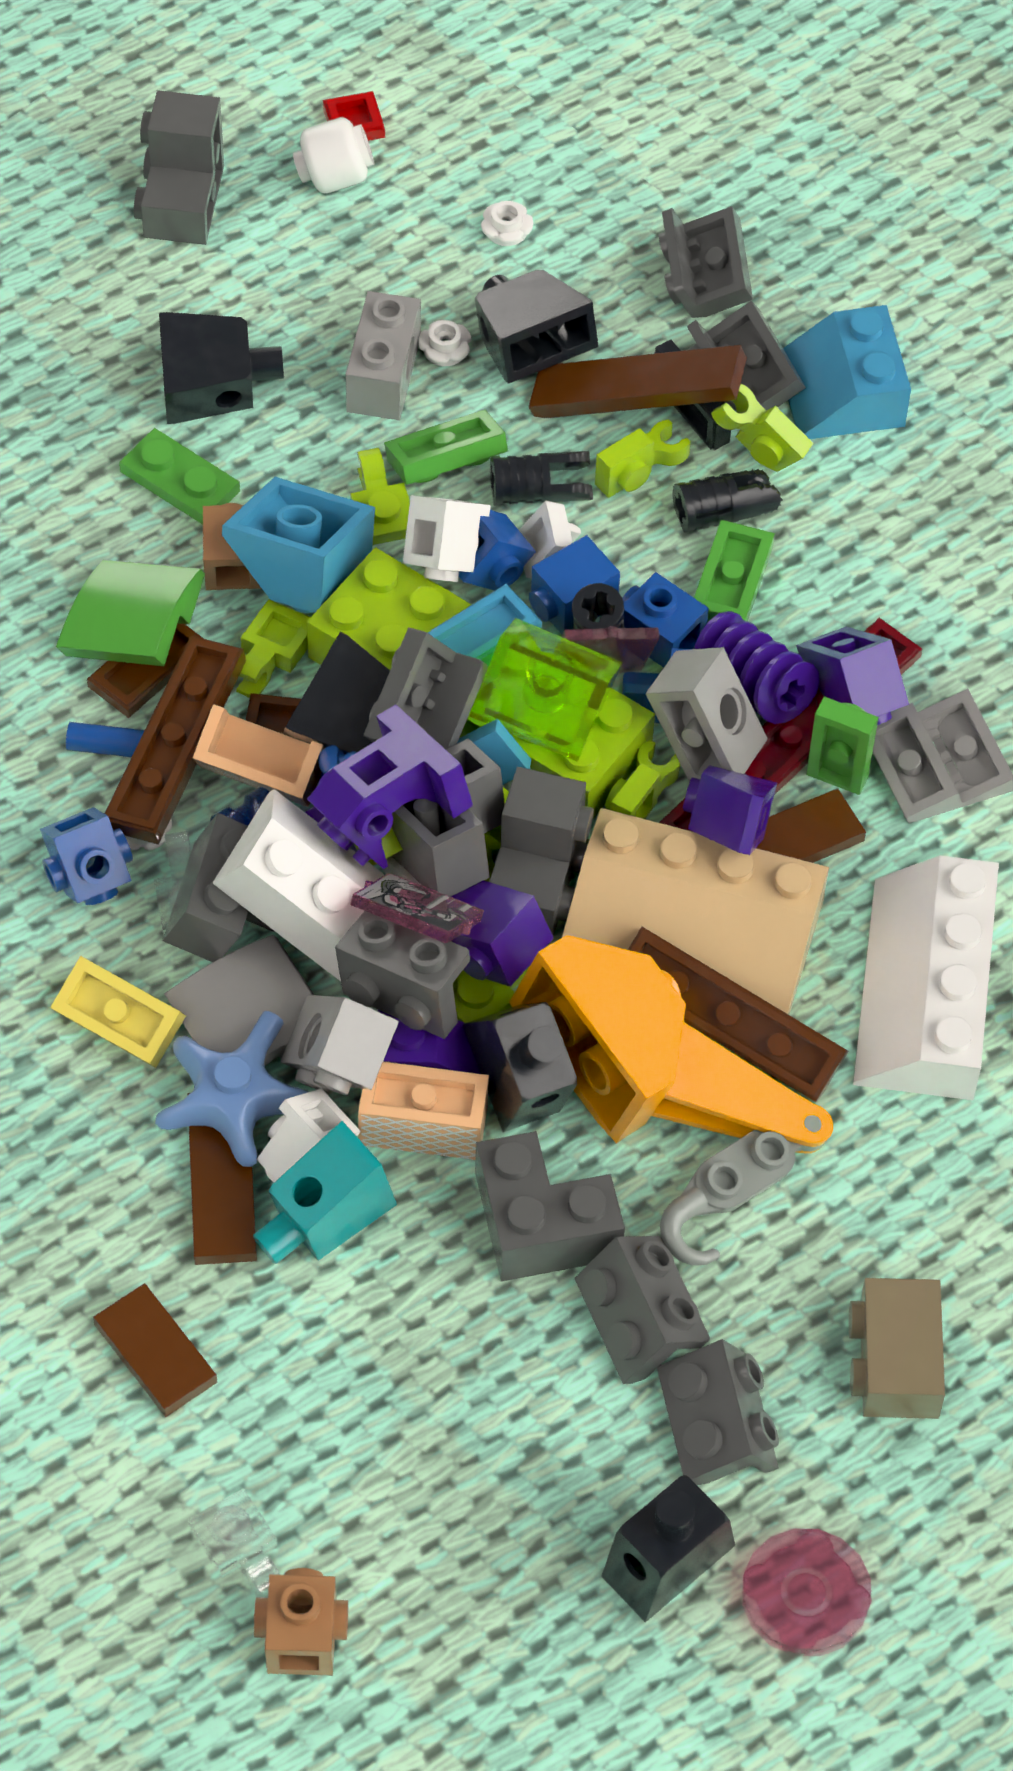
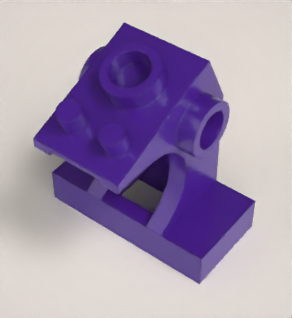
[307,704,473,869]

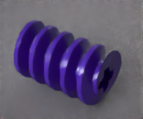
[695,611,820,724]

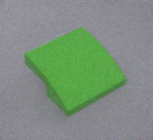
[56,560,205,666]

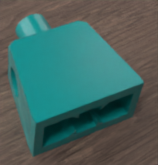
[253,1121,397,1264]

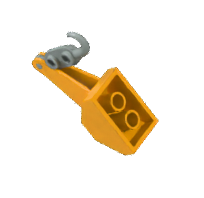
[509,935,833,1266]

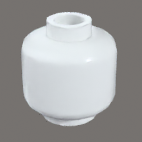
[293,117,374,194]

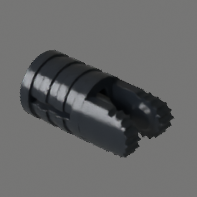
[490,451,593,506]
[672,469,783,533]
[572,583,625,664]

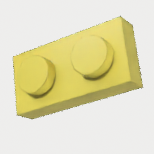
[50,956,186,1068]

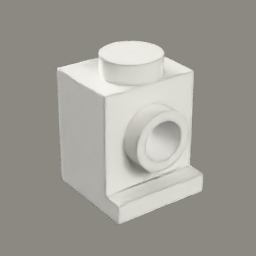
[403,495,490,582]
[257,1088,361,1182]

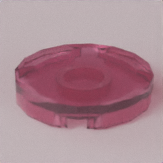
[742,1528,872,1656]

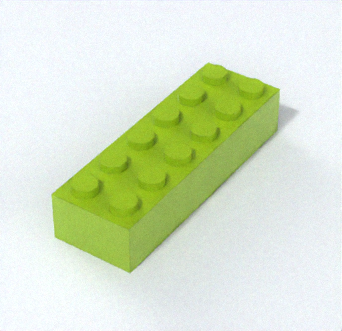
[307,547,655,820]

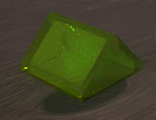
[470,618,622,762]

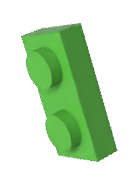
[384,409,508,485]
[119,428,240,525]
[694,520,775,623]
[806,697,879,795]

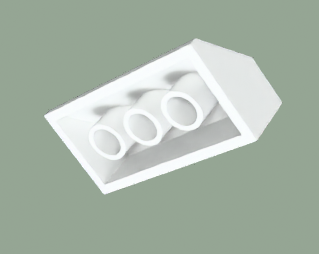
[213,789,452,1010]
[853,855,999,1100]

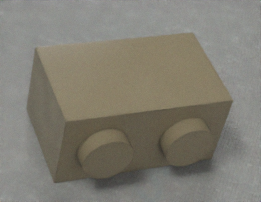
[849,1278,945,1419]

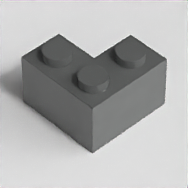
[134,90,224,245]
[391,738,505,899]
[490,766,594,937]
[162,813,275,962]
[475,1131,625,1282]

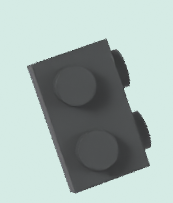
[659,206,753,318]
[687,301,806,411]
[363,627,488,749]
[335,907,470,1039]
[574,1236,710,1384]
[657,1339,779,1485]

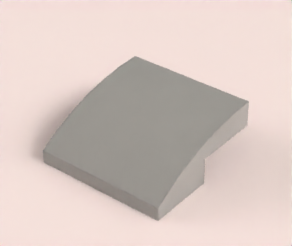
[873,689,1013,823]
[164,935,314,1066]

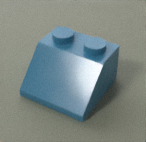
[783,305,911,439]
[222,477,375,614]

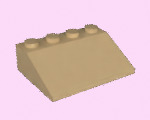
[562,808,829,1015]

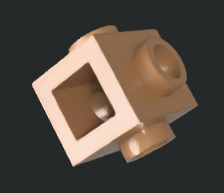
[254,1568,349,1676]

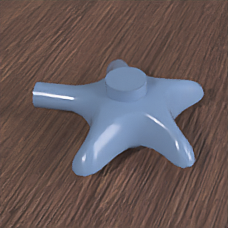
[155,1011,309,1167]

